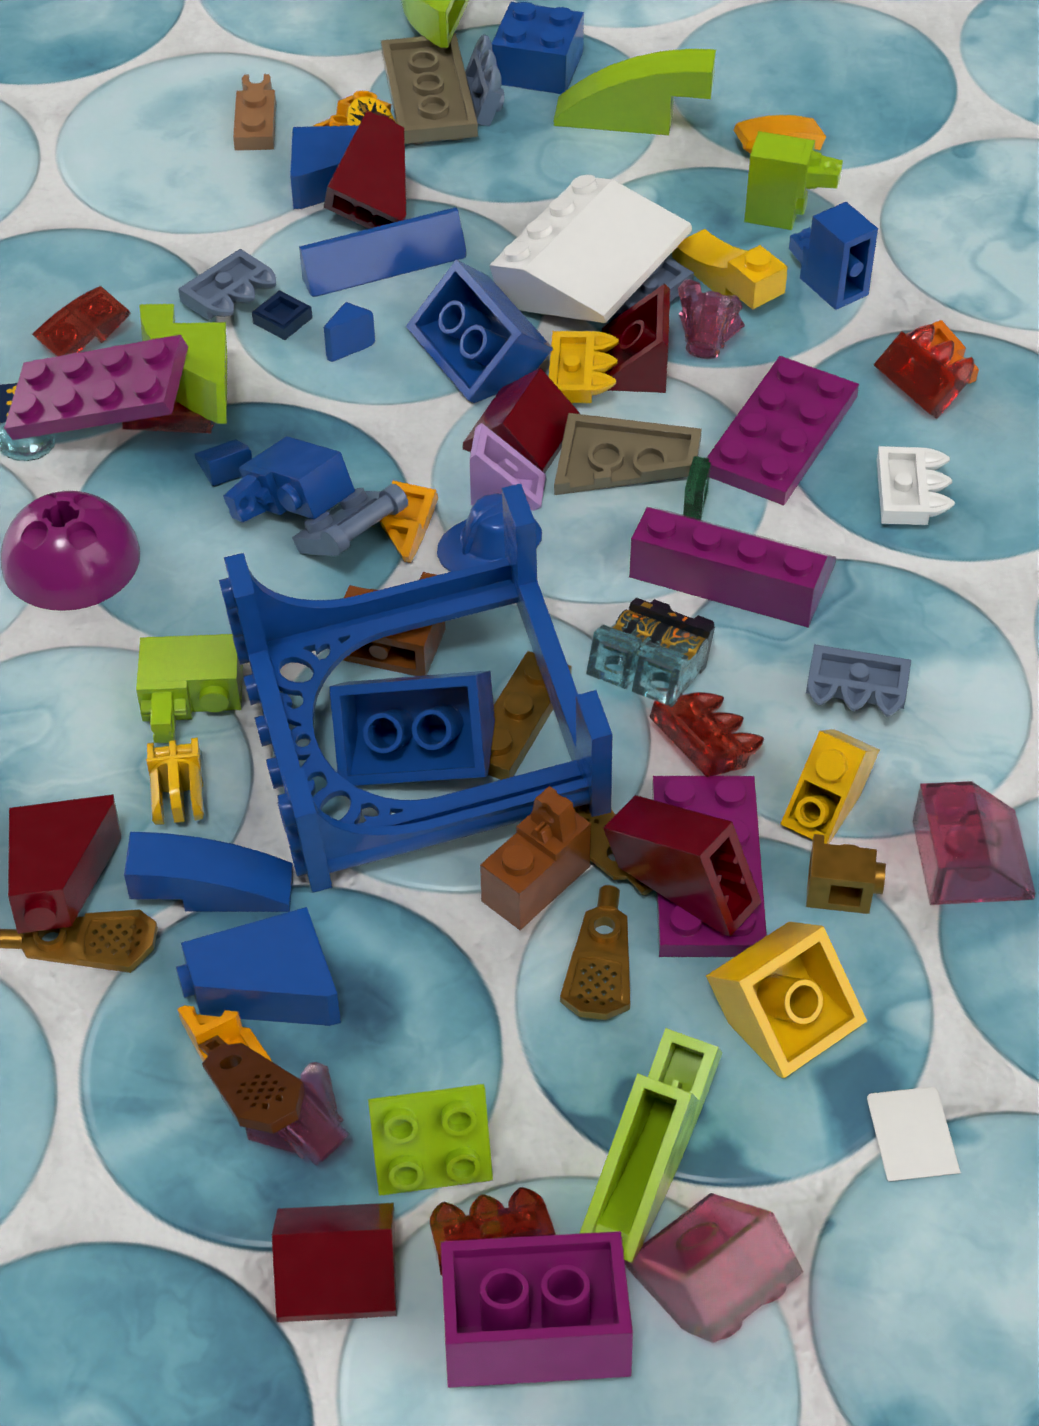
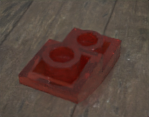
[32,286,131,357]

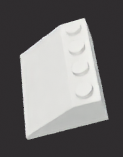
[489,175,692,323]

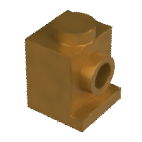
[806,834,886,914]

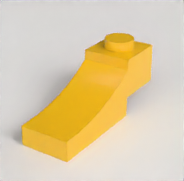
[672,229,788,310]

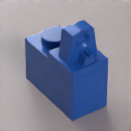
[789,202,878,310]
[223,436,355,522]

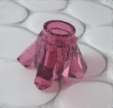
[678,279,745,359]
[245,1062,350,1166]

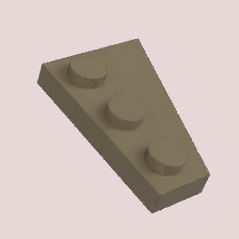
[554,413,702,495]

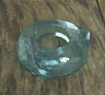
[0,424,56,461]

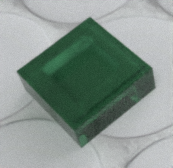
[683,456,711,520]

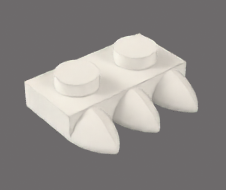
[877,446,955,525]

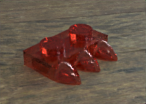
[873,324,974,419]
[650,692,764,777]
[430,1187,555,1275]

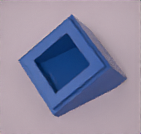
[324,302,375,362]
[195,439,252,486]

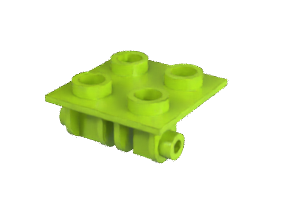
[368,1084,493,1196]

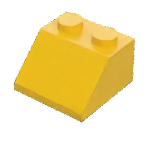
[706,921,867,1078]

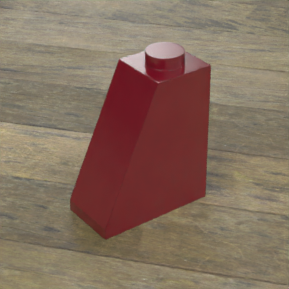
[323,110,406,229]
[8,794,121,934]
[603,795,761,937]

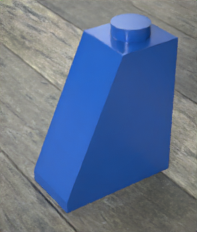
[290,125,359,209]
[176,907,341,1026]

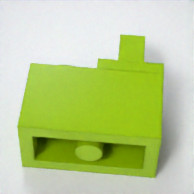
[744,131,843,230]
[136,634,243,743]

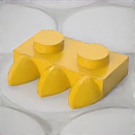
[548,331,619,403]

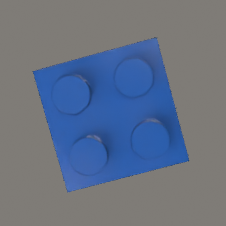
[491,2,584,94]

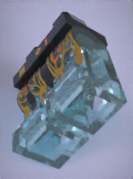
[586,598,715,707]

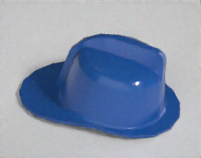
[437,493,542,572]

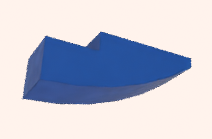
[124,832,293,912]

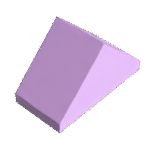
[470,423,546,511]

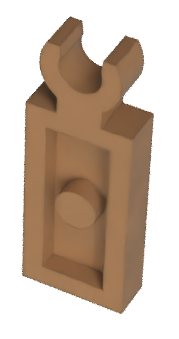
[233,74,276,151]

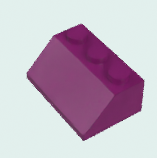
[441,1231,633,1388]

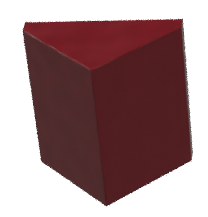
[601,284,670,393]
[463,368,580,473]
[272,1203,397,1322]

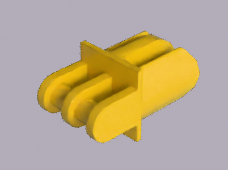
[146,737,204,825]

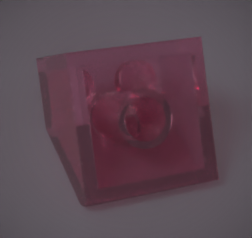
[912,781,1036,905]
[624,1193,803,1343]

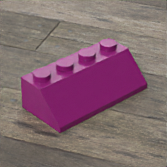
[629,507,836,628]

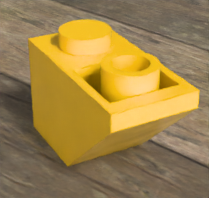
[780,729,880,844]

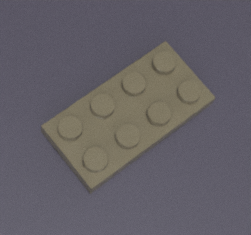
[381,33,478,144]

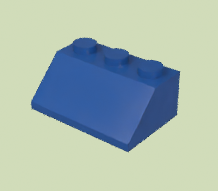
[406,259,553,403]
[329,670,495,786]

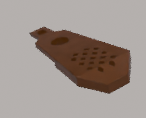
[198,1035,305,1134]

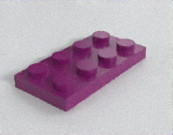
[4,335,188,440]
[702,356,859,505]
[652,776,767,957]

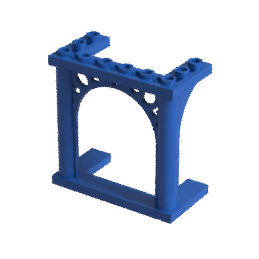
[219,483,612,893]

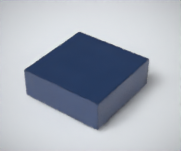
[252,290,313,340]

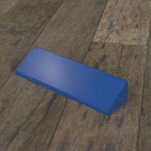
[299,207,466,297]

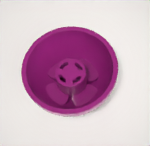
[1,490,140,611]

